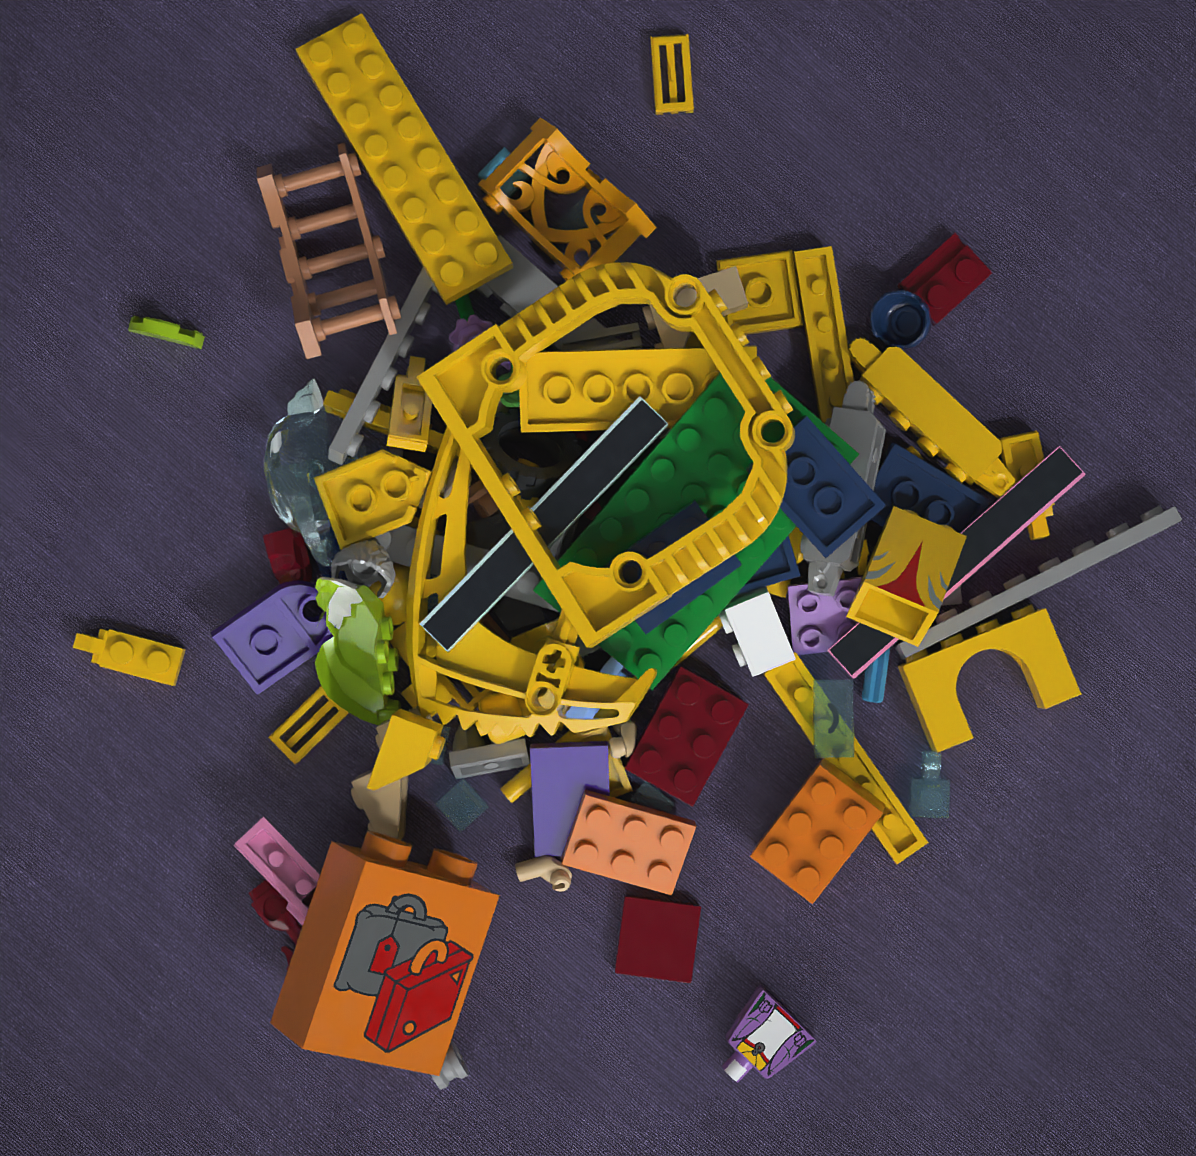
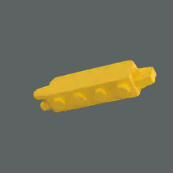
[849,337,1016,499]

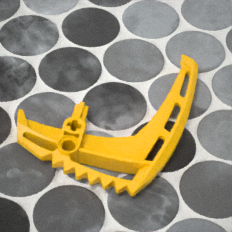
[406,427,657,737]

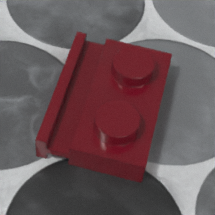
[898,233,992,326]

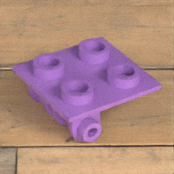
[786,576,863,655]

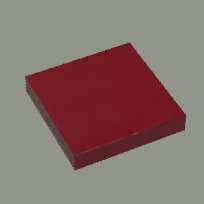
[615,895,701,983]

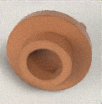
[468,479,499,519]

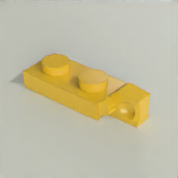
[386,356,432,452]
[999,430,1055,540]
[73,629,186,686]

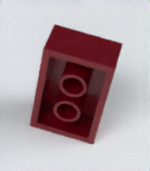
[624,666,749,807]

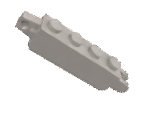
[800,380,886,596]

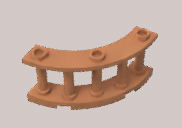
[257,142,401,359]

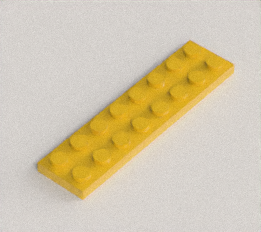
[296,13,513,305]

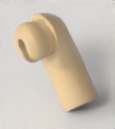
[608,719,637,758]
[515,856,572,892]

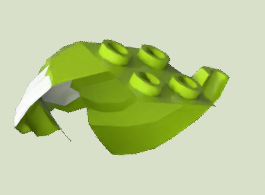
[315,577,401,725]

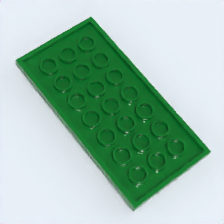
[533,372,859,690]

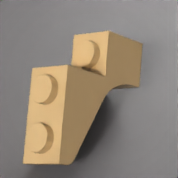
[351,706,433,840]

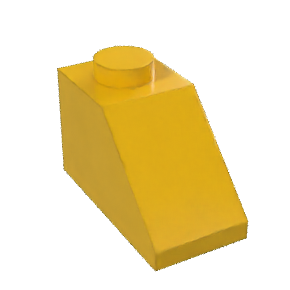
[367,708,446,791]

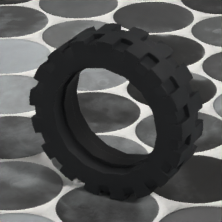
[480,409,582,500]

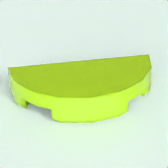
[128,316,205,349]

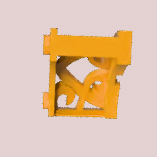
[478,117,657,281]

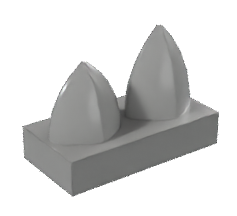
[449,724,531,779]

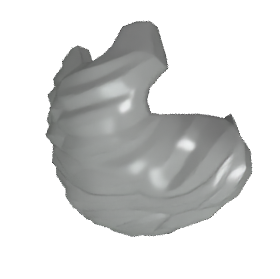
[331,540,396,598]

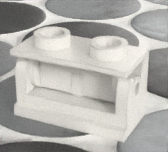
[719,587,796,677]

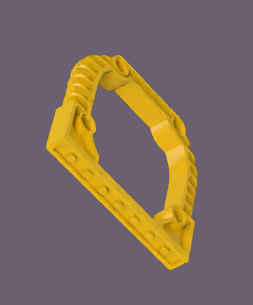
[417,262,795,648]

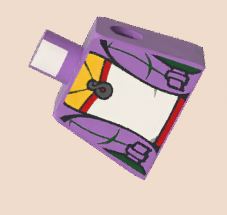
[721,984,817,1083]

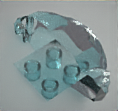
[264,378,366,566]

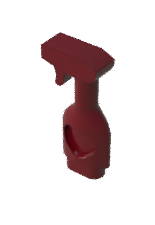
[248,880,302,971]

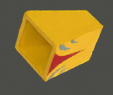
[846,506,967,647]

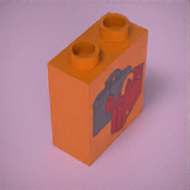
[270,831,500,1076]

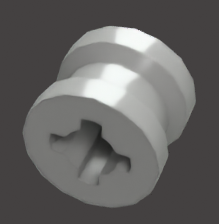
[431,1040,469,1090]

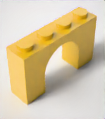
[897,604,1081,752]

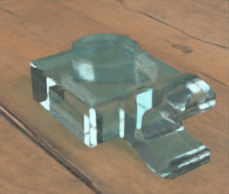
[908,751,950,818]

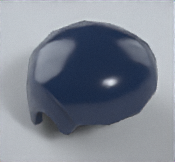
[869,290,932,349]

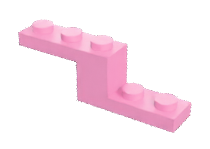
[234,817,320,926]

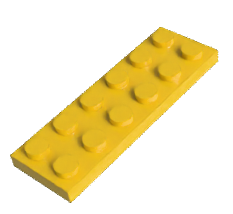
[519,346,757,432]

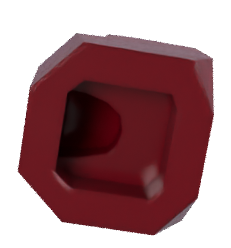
[263,526,313,584]

